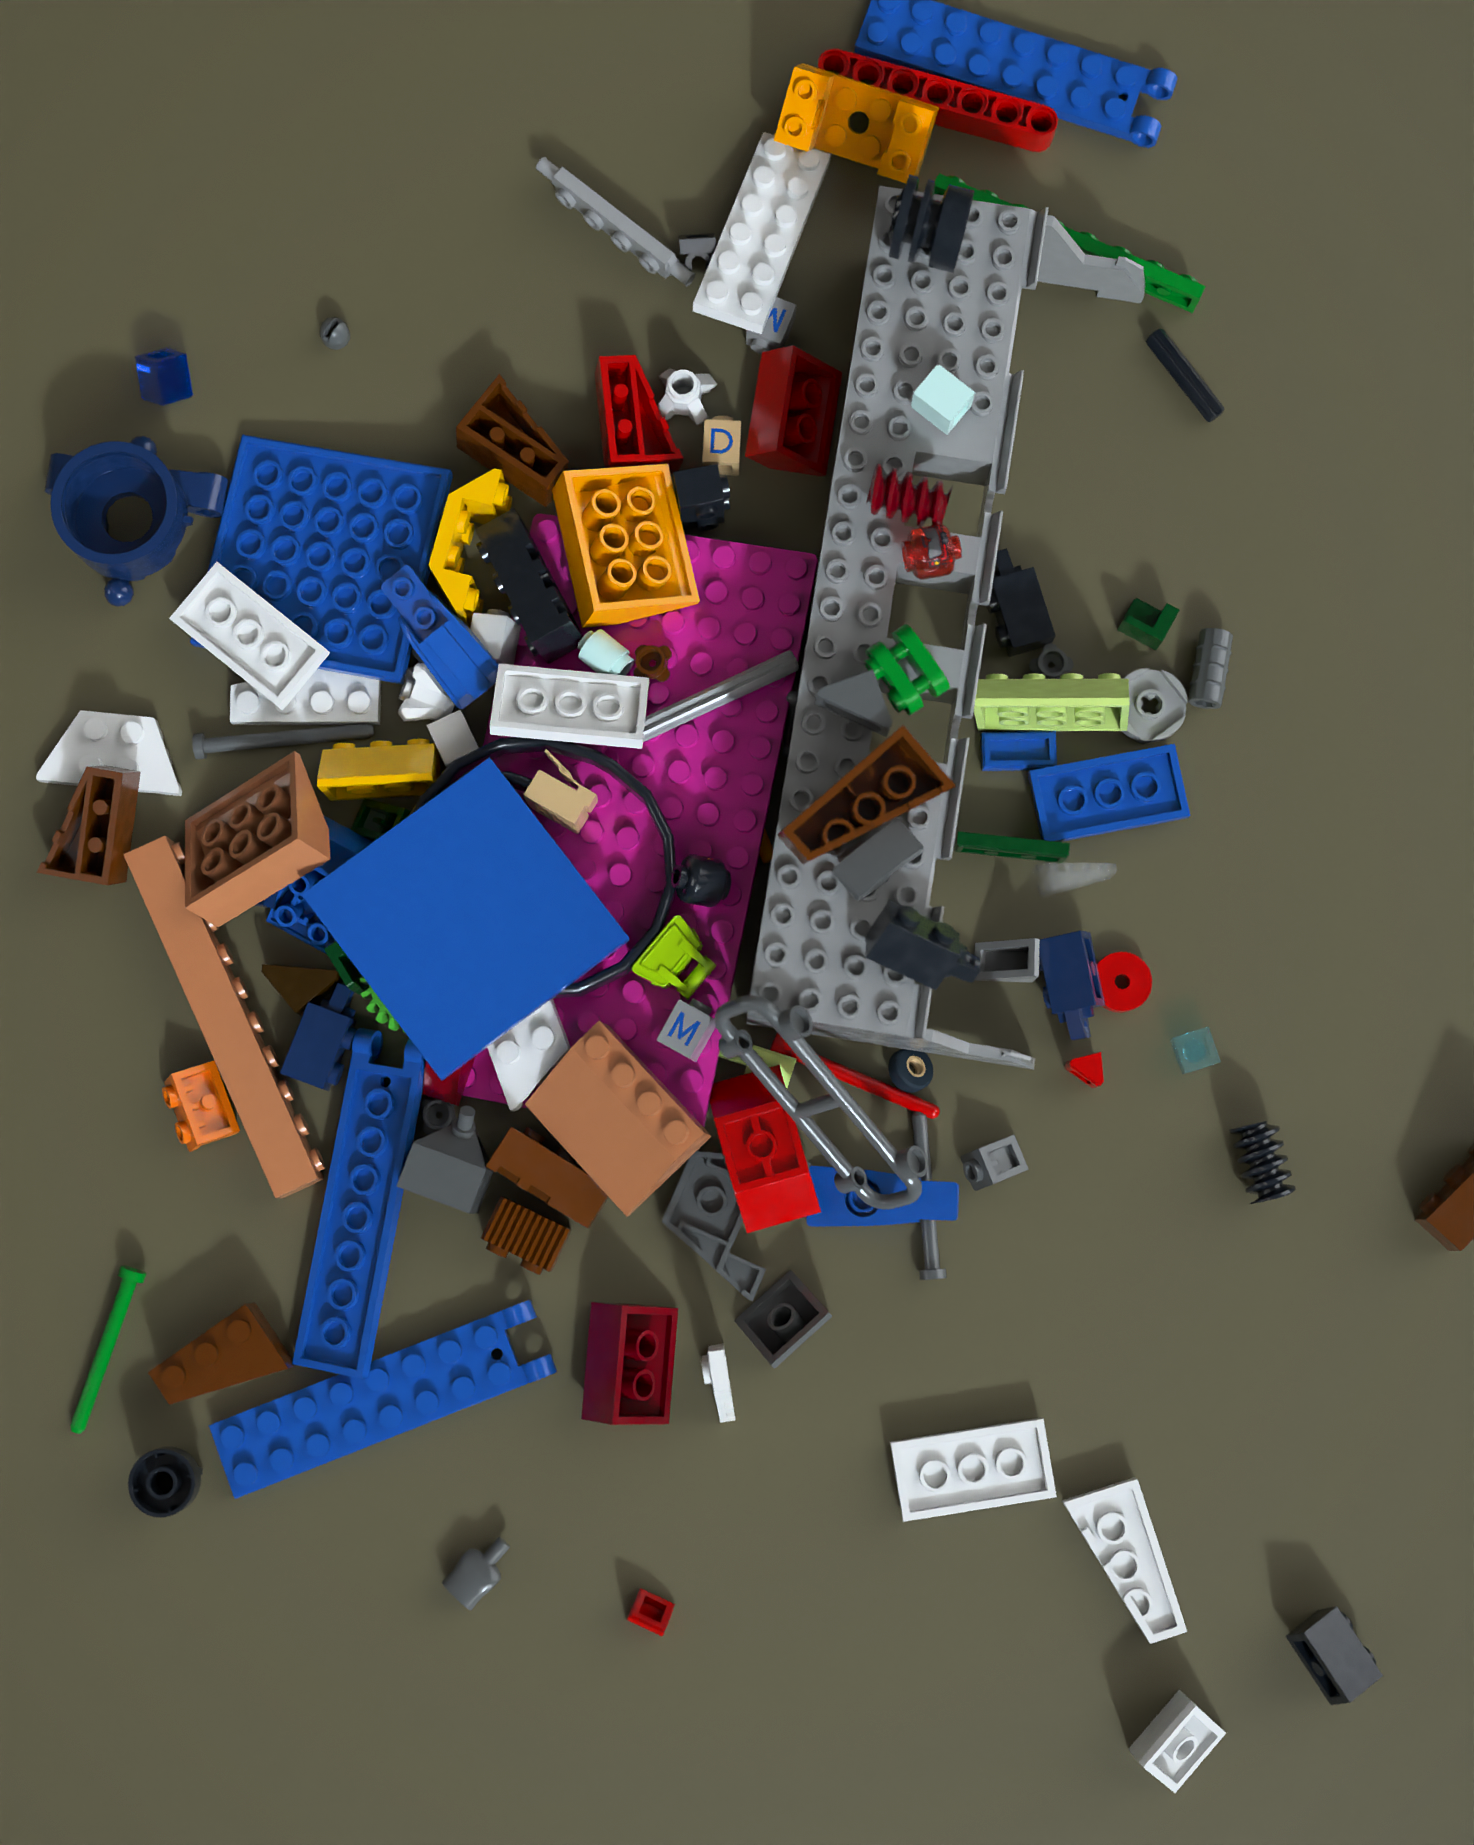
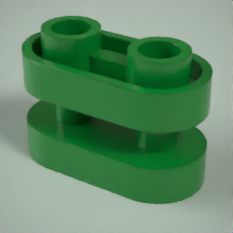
[863,623,950,715]

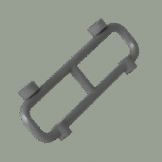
[714,995,928,1210]

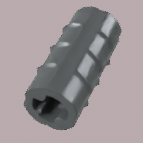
[1188,628,1233,709]

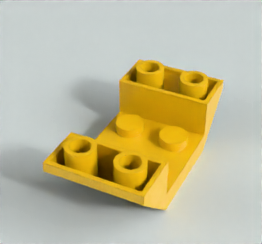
[428,468,512,629]

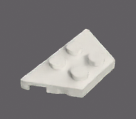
[36,710,182,796]
[487,999,571,1112]

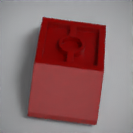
[710,1065,821,1233]

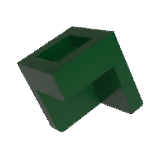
[1117,598,1180,651]

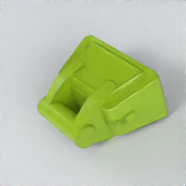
[632,915,717,1000]

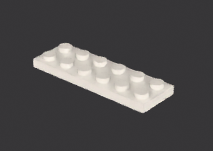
[693,132,831,334]

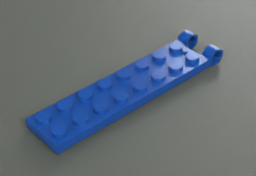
[854,0,1178,148]
[292,1028,426,1379]
[209,1299,558,1499]

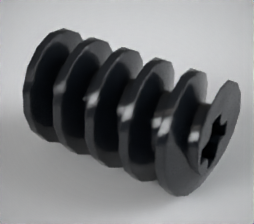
[1229,1121,1296,1204]

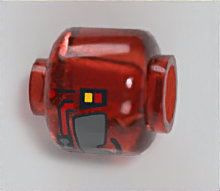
[901,524,962,580]

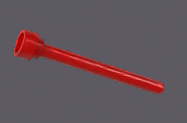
[769,1032,940,1119]

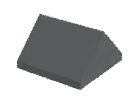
[734,1270,832,1369]

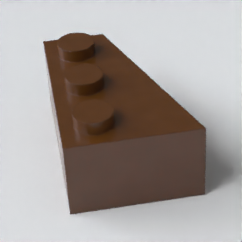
[456,374,568,507]
[36,765,141,886]
[486,1127,609,1228]

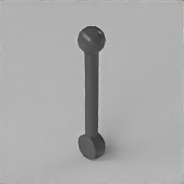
[782,691,798,757]

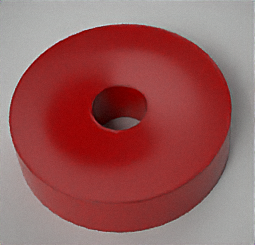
[1097,952,1152,1013]

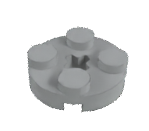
[1122,668,1187,744]

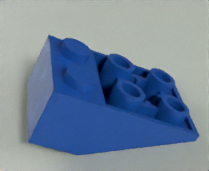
[266,815,373,954]

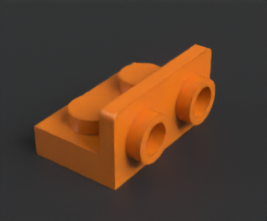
[162,1060,240,1152]

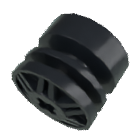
[889,174,974,273]

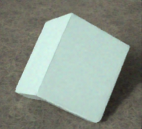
[911,365,975,435]

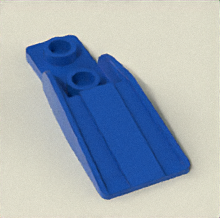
[381,565,498,709]
[806,1166,959,1227]

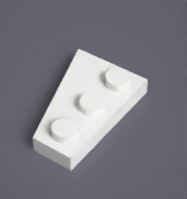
[701,1343,736,1423]

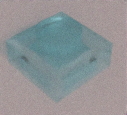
[1170,1026,1221,1075]

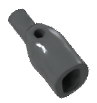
[442,1537,510,1611]

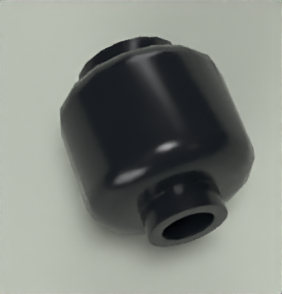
[671,854,731,907]

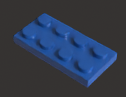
[1027,744,1191,842]

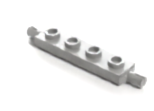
[536,157,695,287]

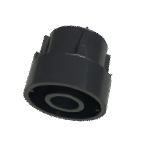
[128,1447,203,1518]

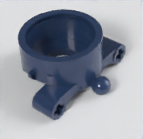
[45,436,228,607]

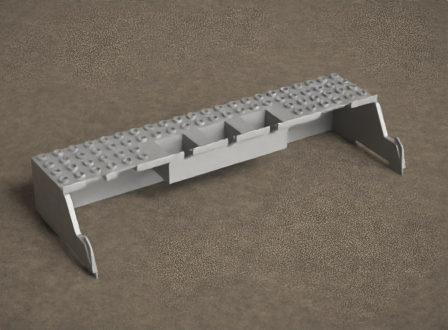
[746,186,1145,1070]

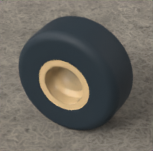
[888,1049,934,1093]

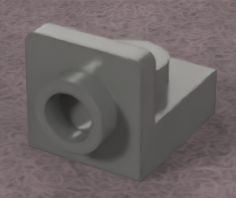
[961,1134,1029,1191]

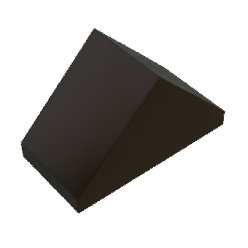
[261,964,343,1016]

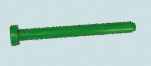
[70,1265,147,1434]

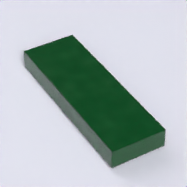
[953,831,1070,863]

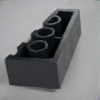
[475,508,583,664]

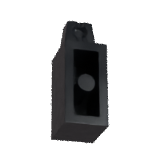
[986,548,1056,657]
[865,900,980,990]

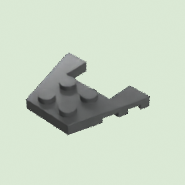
[662,1151,811,1301]

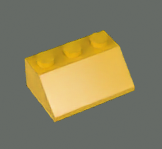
[317,738,440,801]

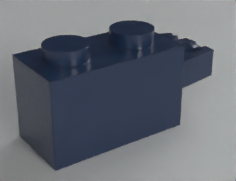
[1039,930,1105,1041]
[280,983,358,1091]

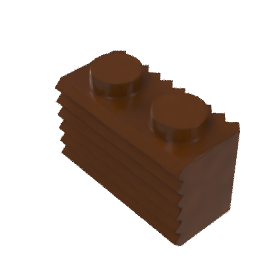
[481,1196,572,1275]

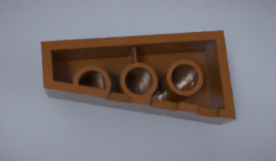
[777,725,956,865]

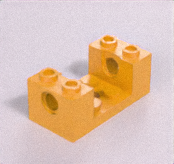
[773,63,939,183]

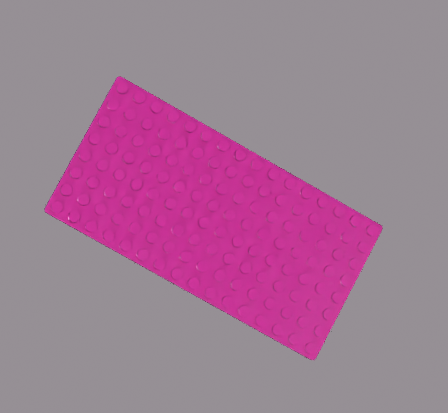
[462,514,818,1127]

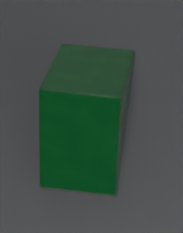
[350,798,411,842]

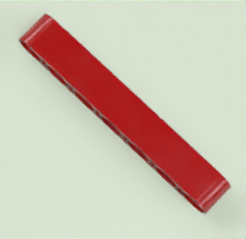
[818,48,1058,152]

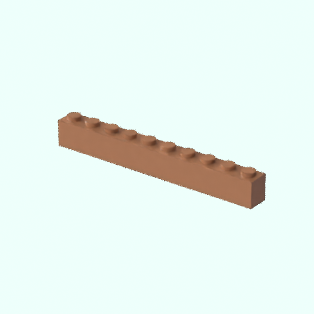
[123,836,325,1199]

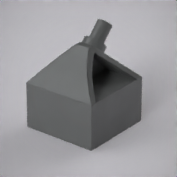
[397,1106,494,1214]

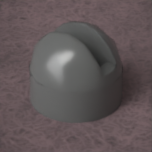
[320,317,350,350]

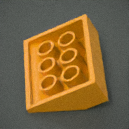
[552,464,700,628]

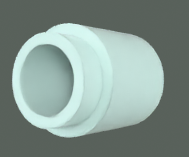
[577,629,634,676]

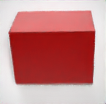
[1064,1052,1104,1088]
[626,1588,675,1637]

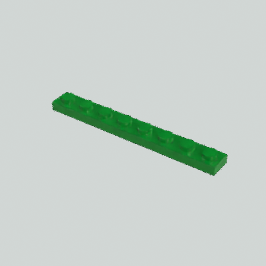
[934,173,1206,313]

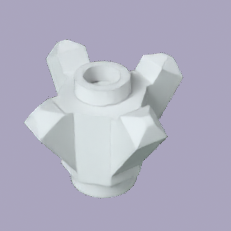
[657,368,717,425]
[398,662,455,721]

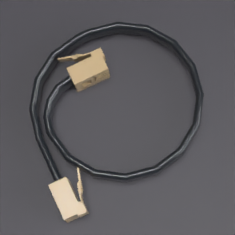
[409,737,676,999]

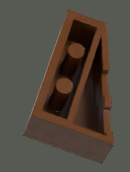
[1414,1143,1474,1251]
[148,1302,297,1405]

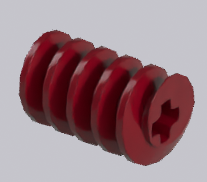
[866,464,953,531]

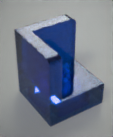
[135,348,193,406]

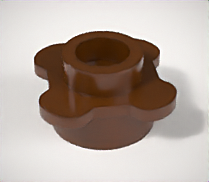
[633,645,672,682]

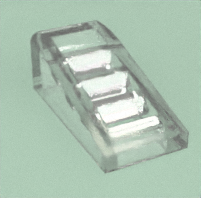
[1033,863,1118,897]

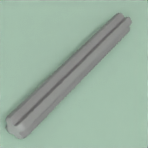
[643,651,799,742]

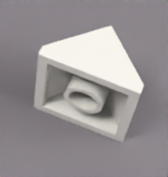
[1128,1690,1226,1793]

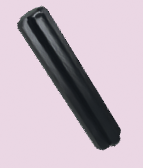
[1146,328,1224,422]

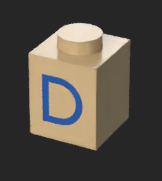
[702,416,741,475]

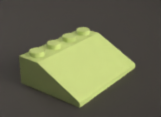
[974,673,1130,731]

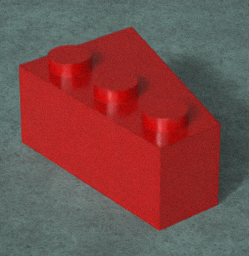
[594,355,684,474]

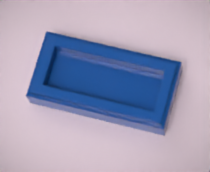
[980,731,1057,771]

